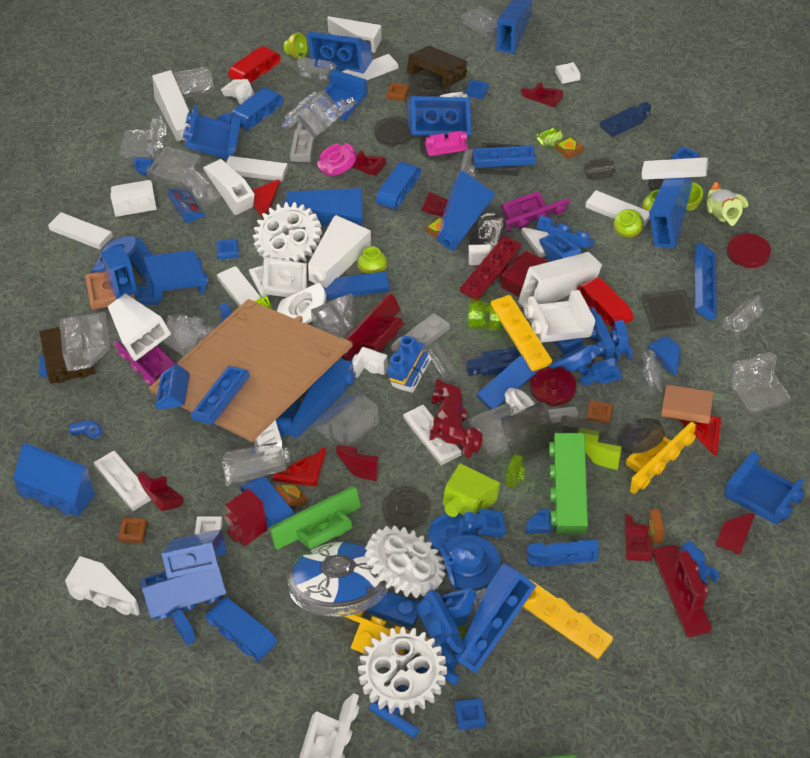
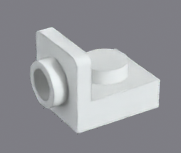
[221,79,255,105]
[352,347,388,378]

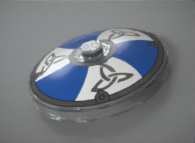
[287,540,389,617]

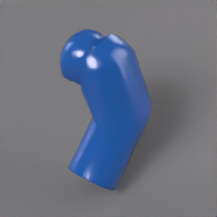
[69,420,103,439]

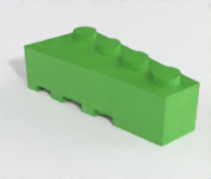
[549,433,588,534]

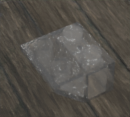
[311,293,356,339]
[60,312,110,371]
[162,314,216,356]
[312,393,379,446]

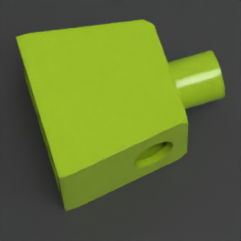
[443,463,500,517]

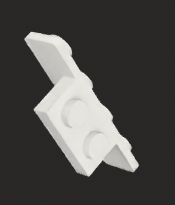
[299,693,359,758]

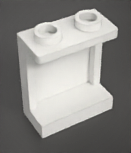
[524,290,595,343]

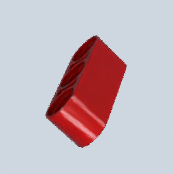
[228,46,280,83]
[577,277,633,331]

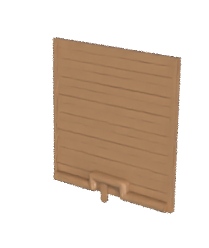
[148,299,352,442]

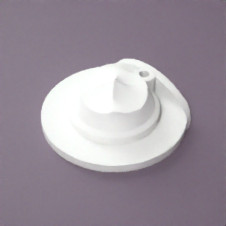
[277,283,326,324]

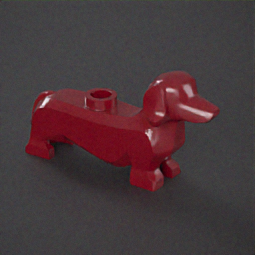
[429,379,483,458]

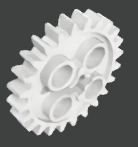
[253,202,323,262]
[365,526,445,598]
[358,627,447,715]

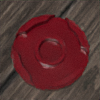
[727,233,771,268]
[530,367,577,406]

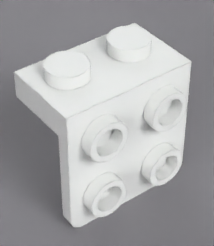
[110,180,157,217]

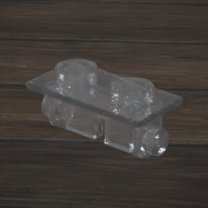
[294,57,336,81]
[722,295,763,337]

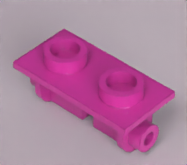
[425,130,468,156]

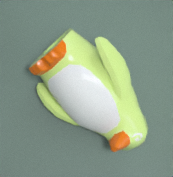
[706,182,748,226]

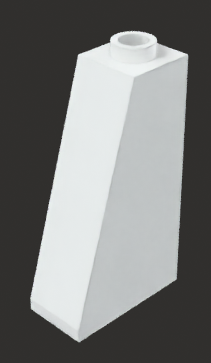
[152,70,189,141]
[308,215,371,288]
[518,252,602,307]
[108,294,171,361]

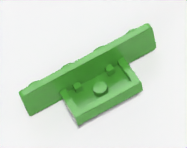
[269,486,361,550]

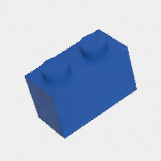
[100,245,138,299]

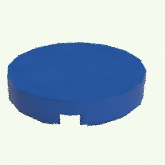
[428,513,478,556]

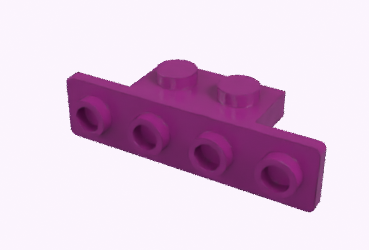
[491,191,571,236]
[113,340,176,385]

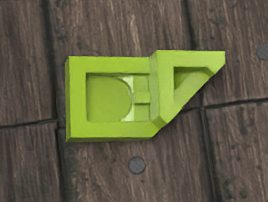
[579,432,622,470]

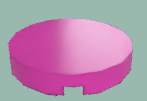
[317,143,357,176]

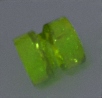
[468,299,501,331]

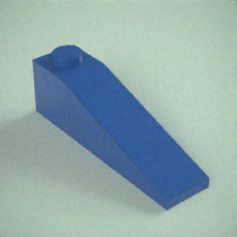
[291,359,356,438]
[455,563,537,674]

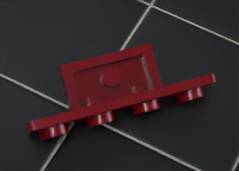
[460,236,522,300]
[341,293,404,362]
[653,545,712,638]

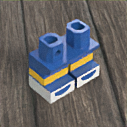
[386,335,432,393]

